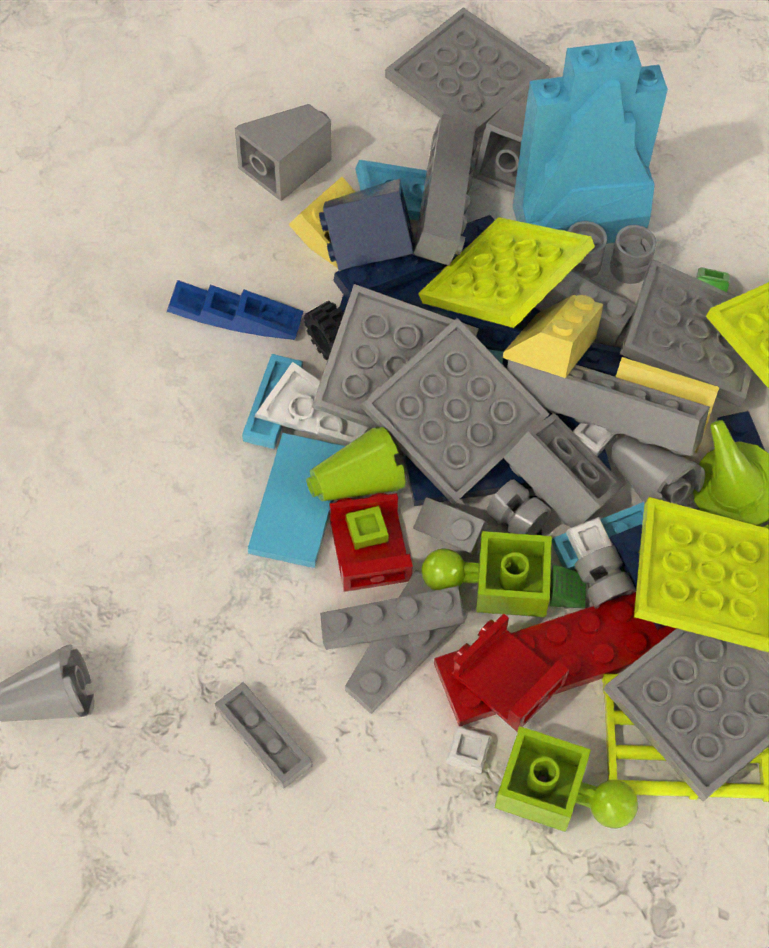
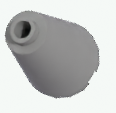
[611,436,705,507]
[0,644,94,722]

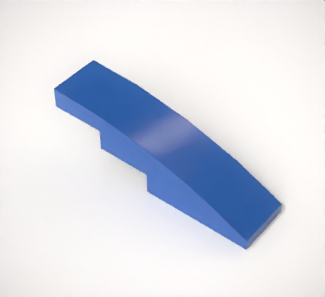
[166,280,303,340]

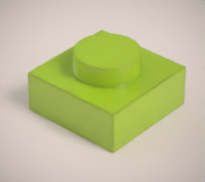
[346,506,389,550]

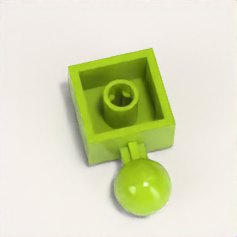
[422,531,552,617]
[494,726,638,832]

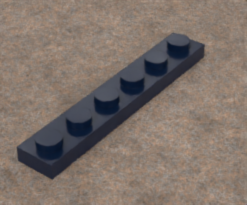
[333,215,495,300]

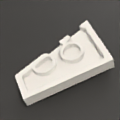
[254,362,368,445]

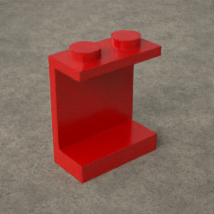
[329,493,413,592]
[453,613,569,732]

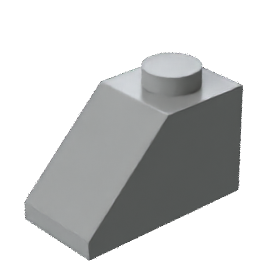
[413,497,489,555]

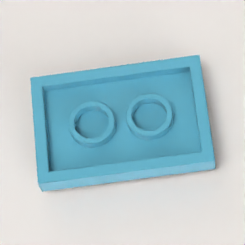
[355,160,427,221]

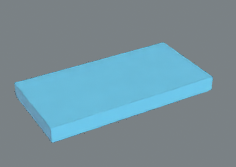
[248,433,345,568]

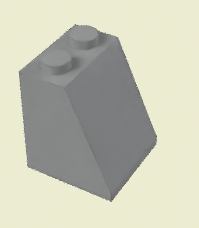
[473,98,527,193]
[235,104,331,201]

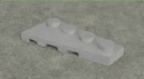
[345,570,468,714]

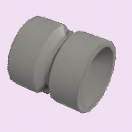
[568,221,607,278]
[610,225,657,284]
[486,479,552,535]
[574,545,636,609]

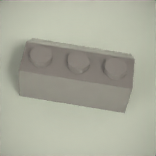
[535,269,636,346]
[503,413,624,528]

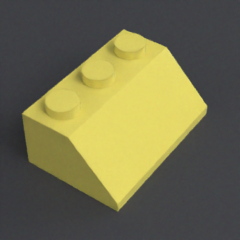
[503,295,604,378]
[616,357,719,453]

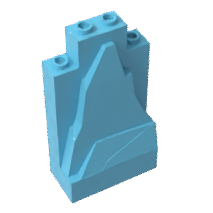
[513,40,668,244]

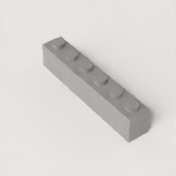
[413,114,478,266]
[507,360,710,456]

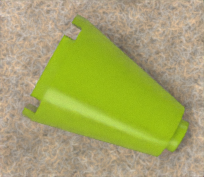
[306,426,406,502]

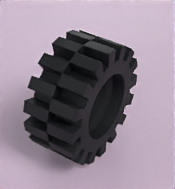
[304,301,343,360]

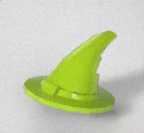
[693,420,769,526]

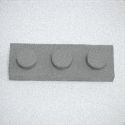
[215,682,312,789]

